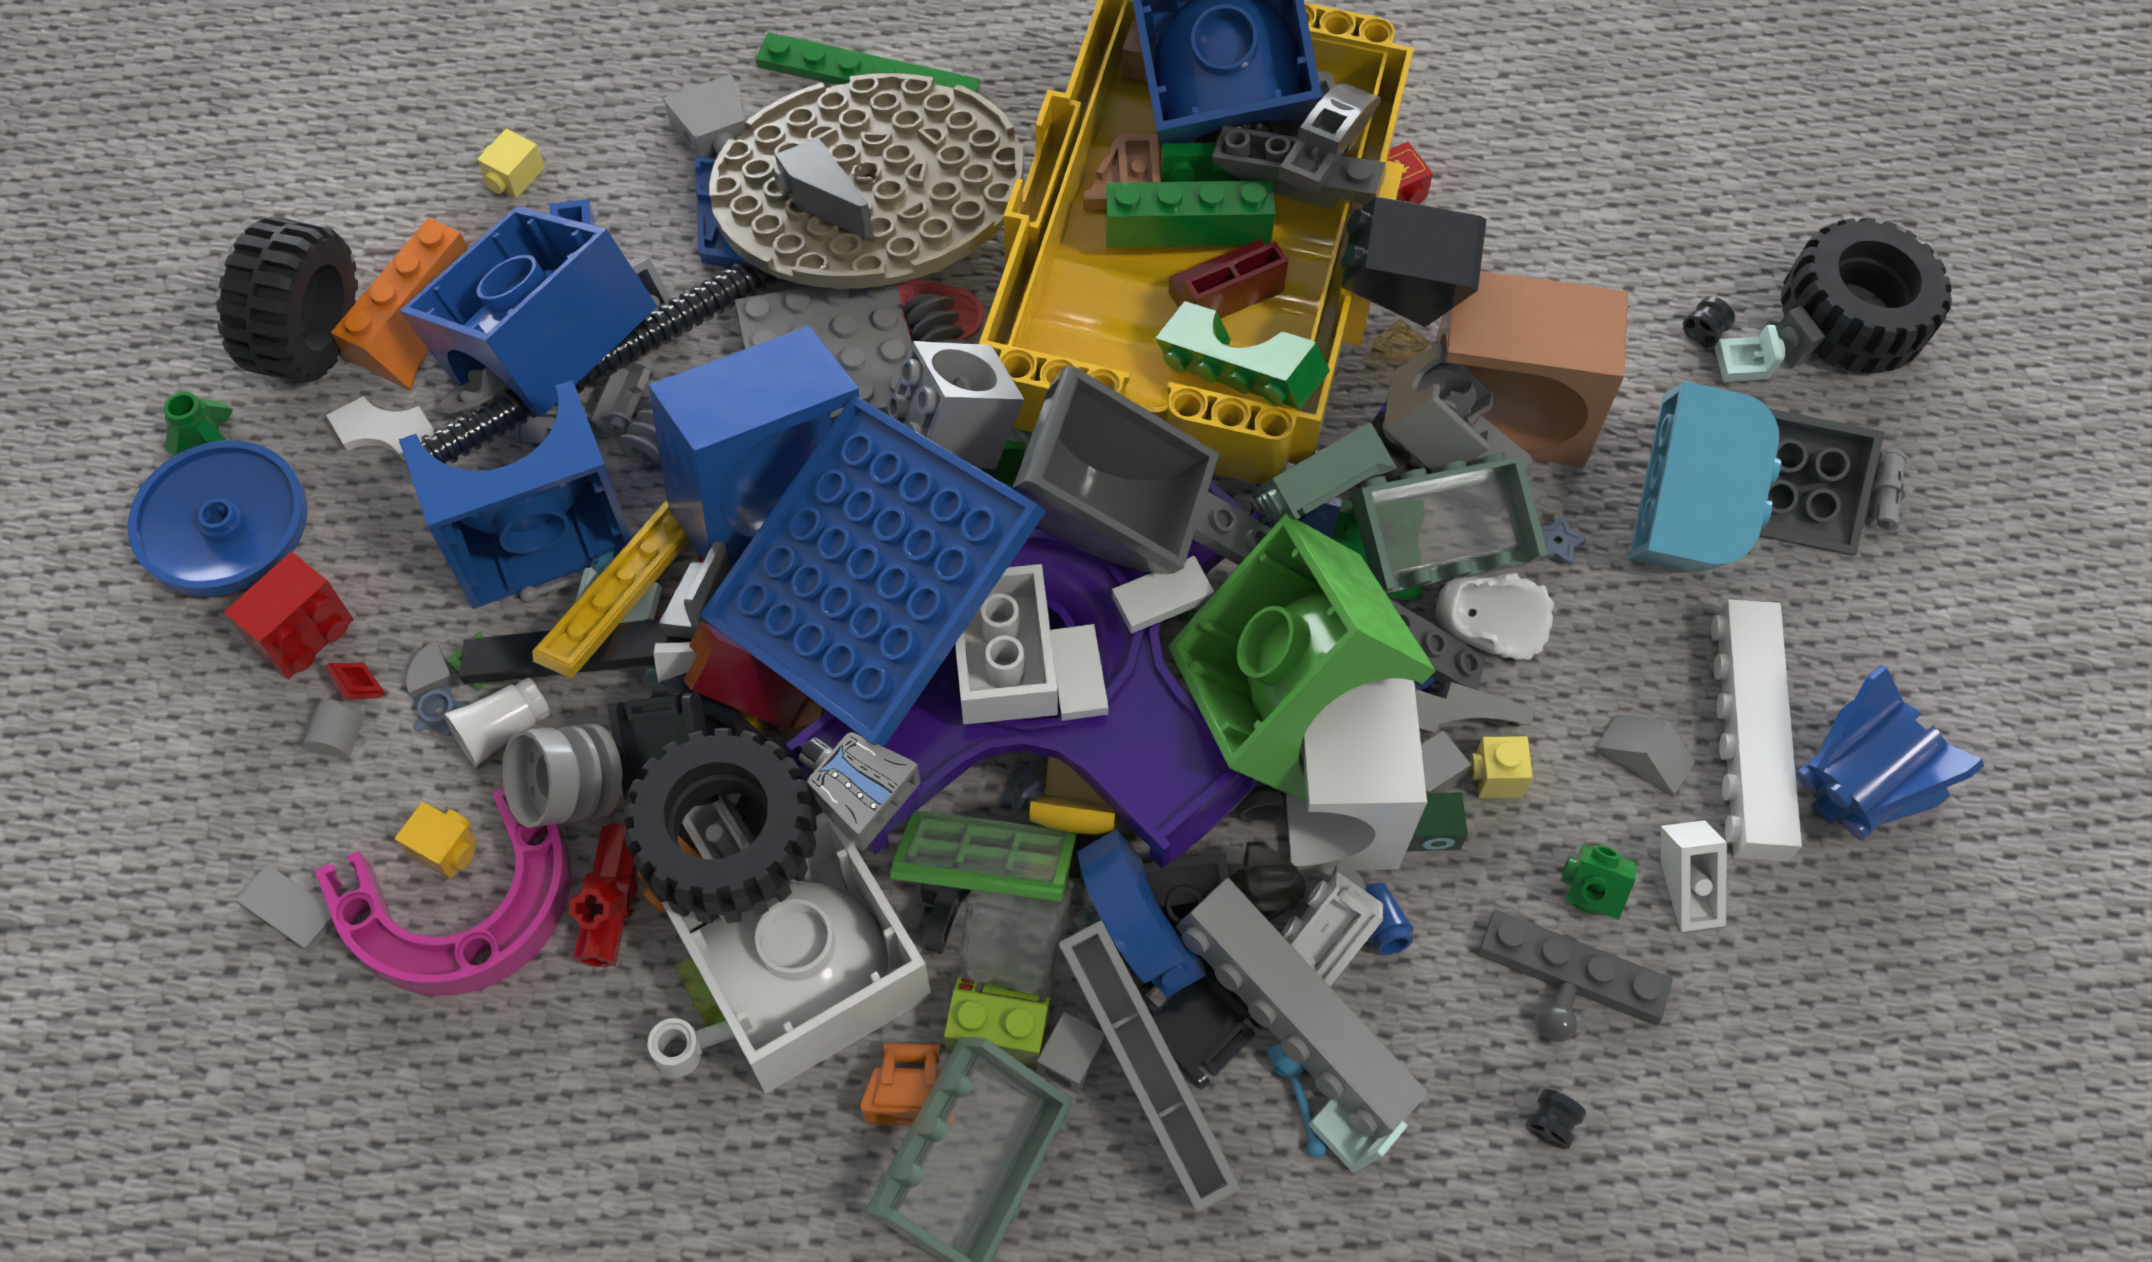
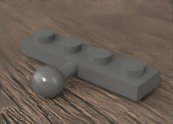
[1478,909,1673,1042]

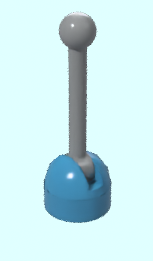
[520,550,617,603]

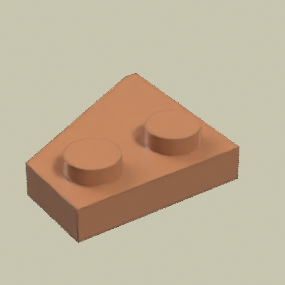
[1083,134,1161,210]

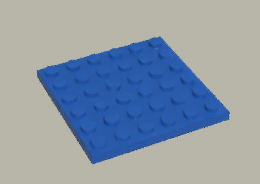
[699,394,1046,747]

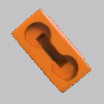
[860,1042,954,1127]

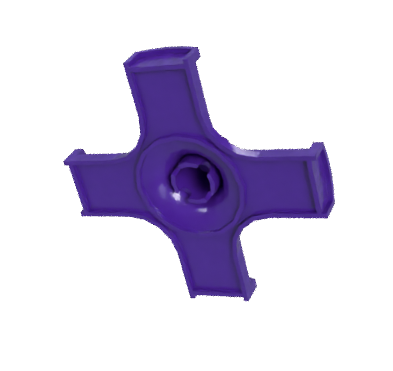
[785,480,1263,869]

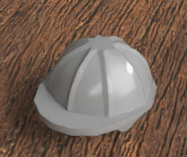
[440,367,513,416]

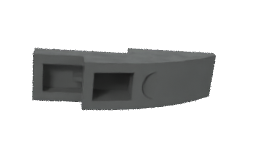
[1278,83,1381,194]
[1212,125,1386,210]

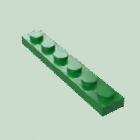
[756,32,980,93]

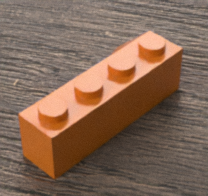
[331,217,468,391]

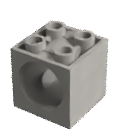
[887,341,1024,469]

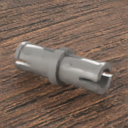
[1870,449,1906,533]

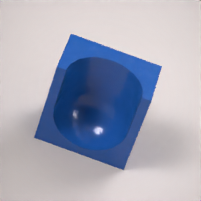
[1133,0,1322,156]
[399,206,658,417]
[648,326,859,566]
[398,380,632,609]

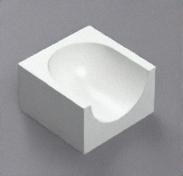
[1284,678,1427,871]
[662,812,932,1094]

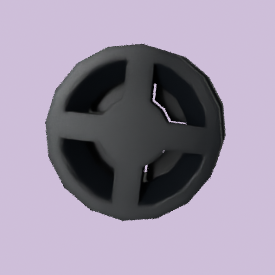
[1683,296,1735,347]
[1525,1089,1586,1149]

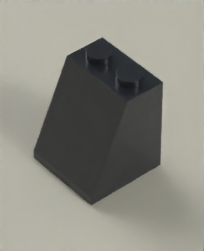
[1341,197,1487,327]

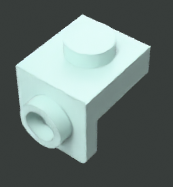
[1714,325,1785,382]

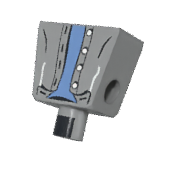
[799,733,921,851]

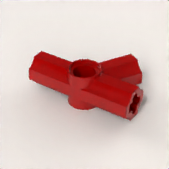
[569,823,637,968]

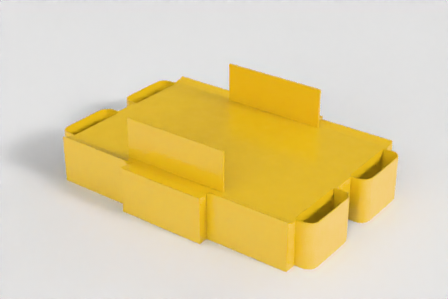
[979,0,1414,484]

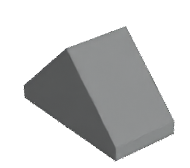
[1595,715,1695,797]

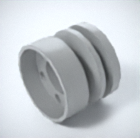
[502,723,623,828]

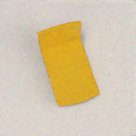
[1029,757,1121,835]

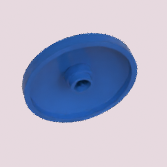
[128,440,308,596]

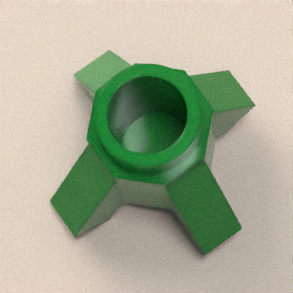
[164,392,233,456]

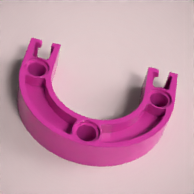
[315,788,571,996]

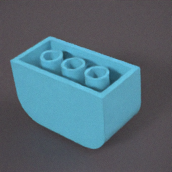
[1629,381,1781,572]

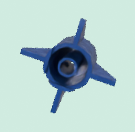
[1796,665,1985,840]

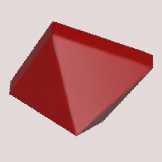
[325,662,385,701]

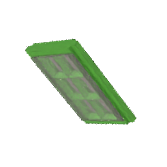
[890,811,1078,902]

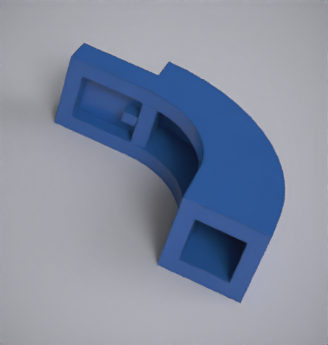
[1077,829,1207,997]

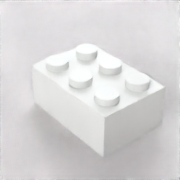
[955,564,1058,725]

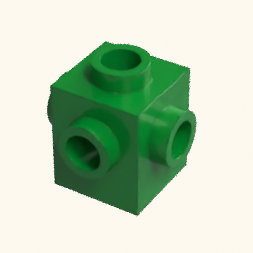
[1560,843,1636,920]

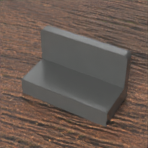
[659,541,732,639]

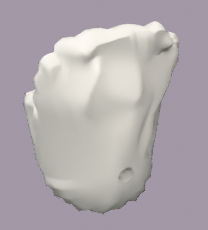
[1434,573,1554,660]

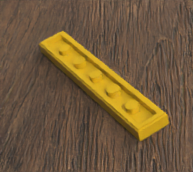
[532,500,690,679]

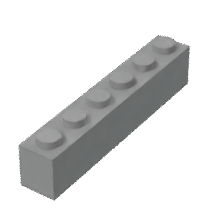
[1175,877,1428,1141]
[1058,920,1241,1213]

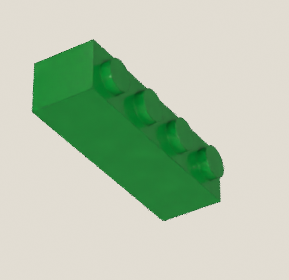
[1105,180,1276,247]

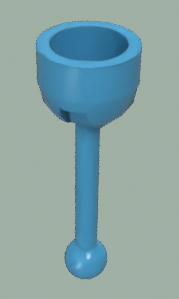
[1267,1043,1326,1158]

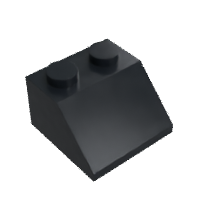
[1143,852,1229,938]

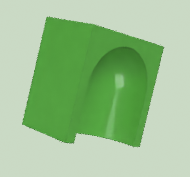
[1168,513,1436,802]

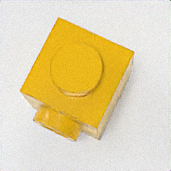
[394,801,477,879]

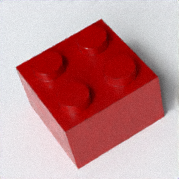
[224,551,354,680]

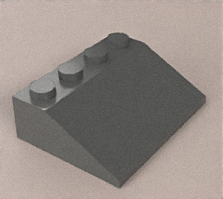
[1759,408,1885,555]

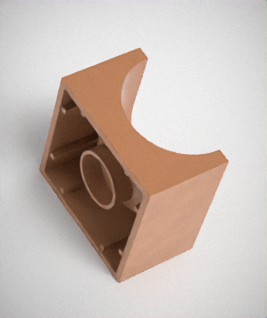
[1434,271,1628,467]

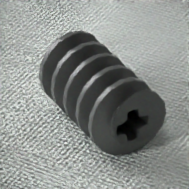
[903,294,968,344]

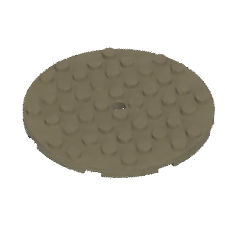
[709,73,1025,290]

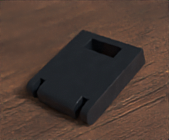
[608,692,719,806]
[1138,955,1264,1090]

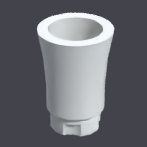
[443,677,550,768]

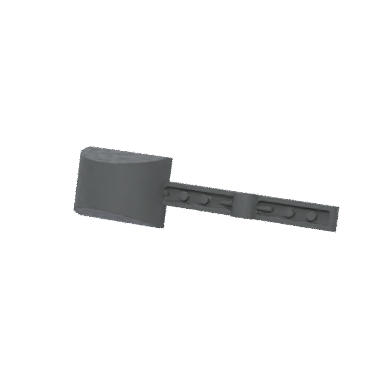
[1012,366,1486,690]

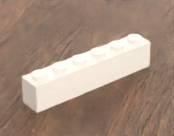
[1711,599,1802,862]

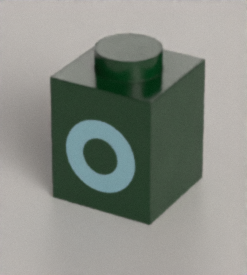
[1406,792,1468,852]

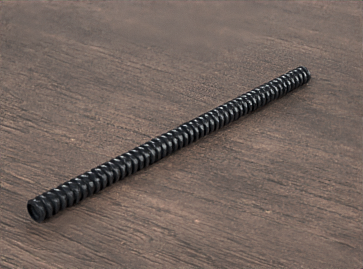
[421,259,780,464]

